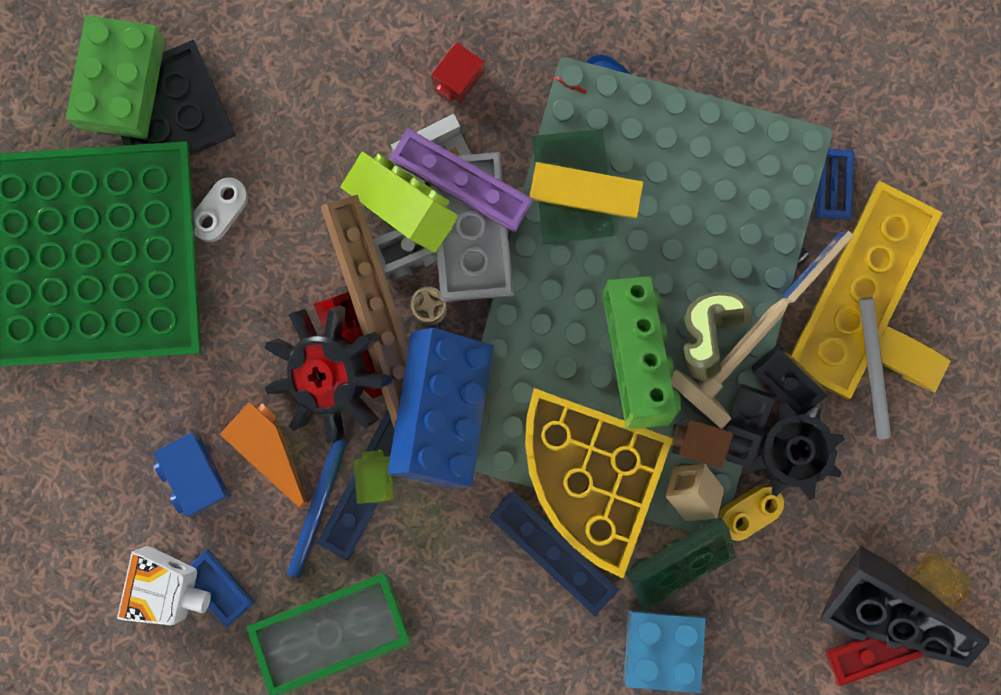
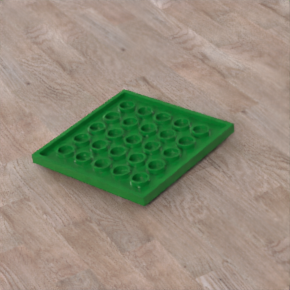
[0,141,202,367]

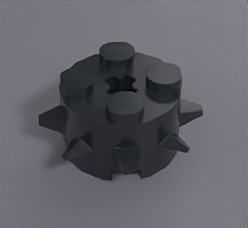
[751,403,845,500]

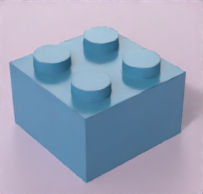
[623,610,706,693]

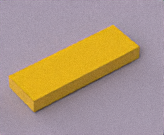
[530,162,643,219]

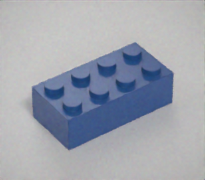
[387,328,494,488]

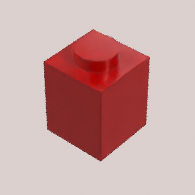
[431,42,485,104]

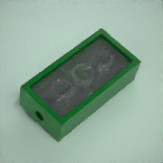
[247,573,414,695]

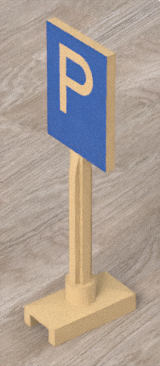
[671,231,854,429]

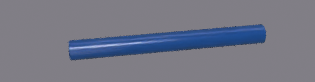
[286,440,347,578]

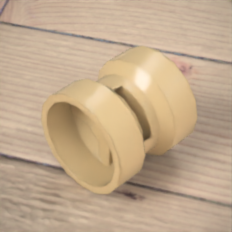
[411,287,447,326]

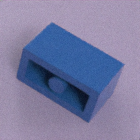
[153,432,231,517]

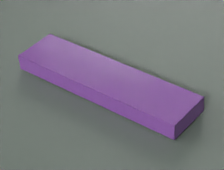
[389,128,534,233]

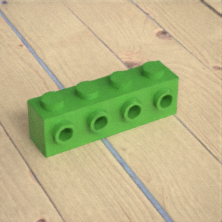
[602,276,680,430]

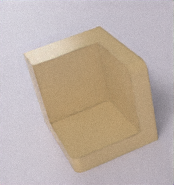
[666,464,724,521]

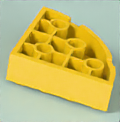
[525,388,673,578]

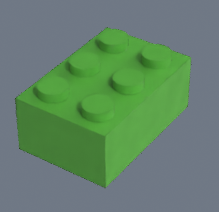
[66,15,165,140]

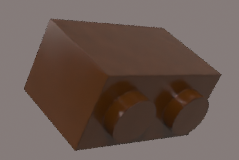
[670,418,733,469]

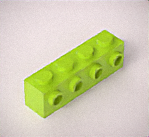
[340,151,459,253]

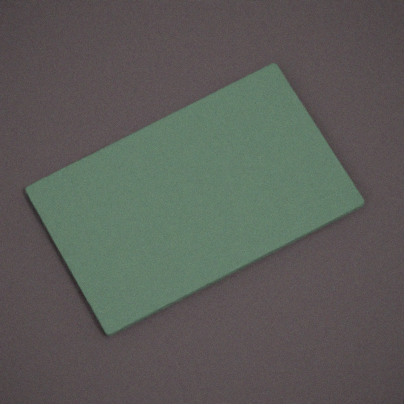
[474,57,832,539]

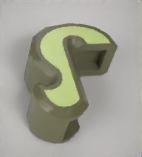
[683,291,752,381]

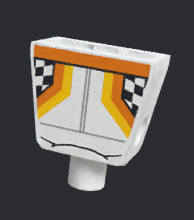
[117,546,211,625]

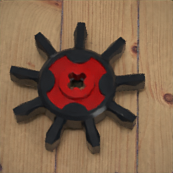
[264,306,392,443]

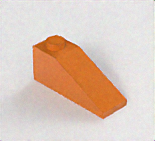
[220,402,308,508]

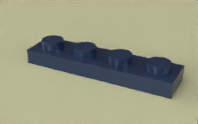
[489,491,619,616]

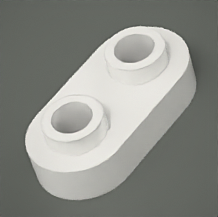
[194,178,248,242]

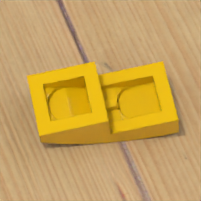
[879,326,951,393]

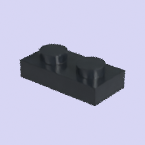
[751,344,828,415]

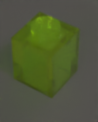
[353,450,396,504]

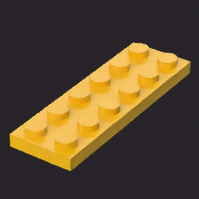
[790,181,943,400]

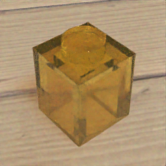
[908,551,973,608]

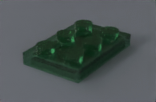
[532,129,615,245]
[625,517,736,611]

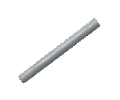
[859,297,892,439]

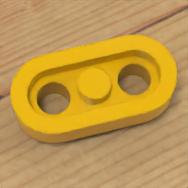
[716,485,784,541]

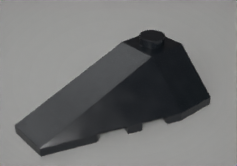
[820,546,990,668]

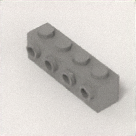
[373,229,510,282]

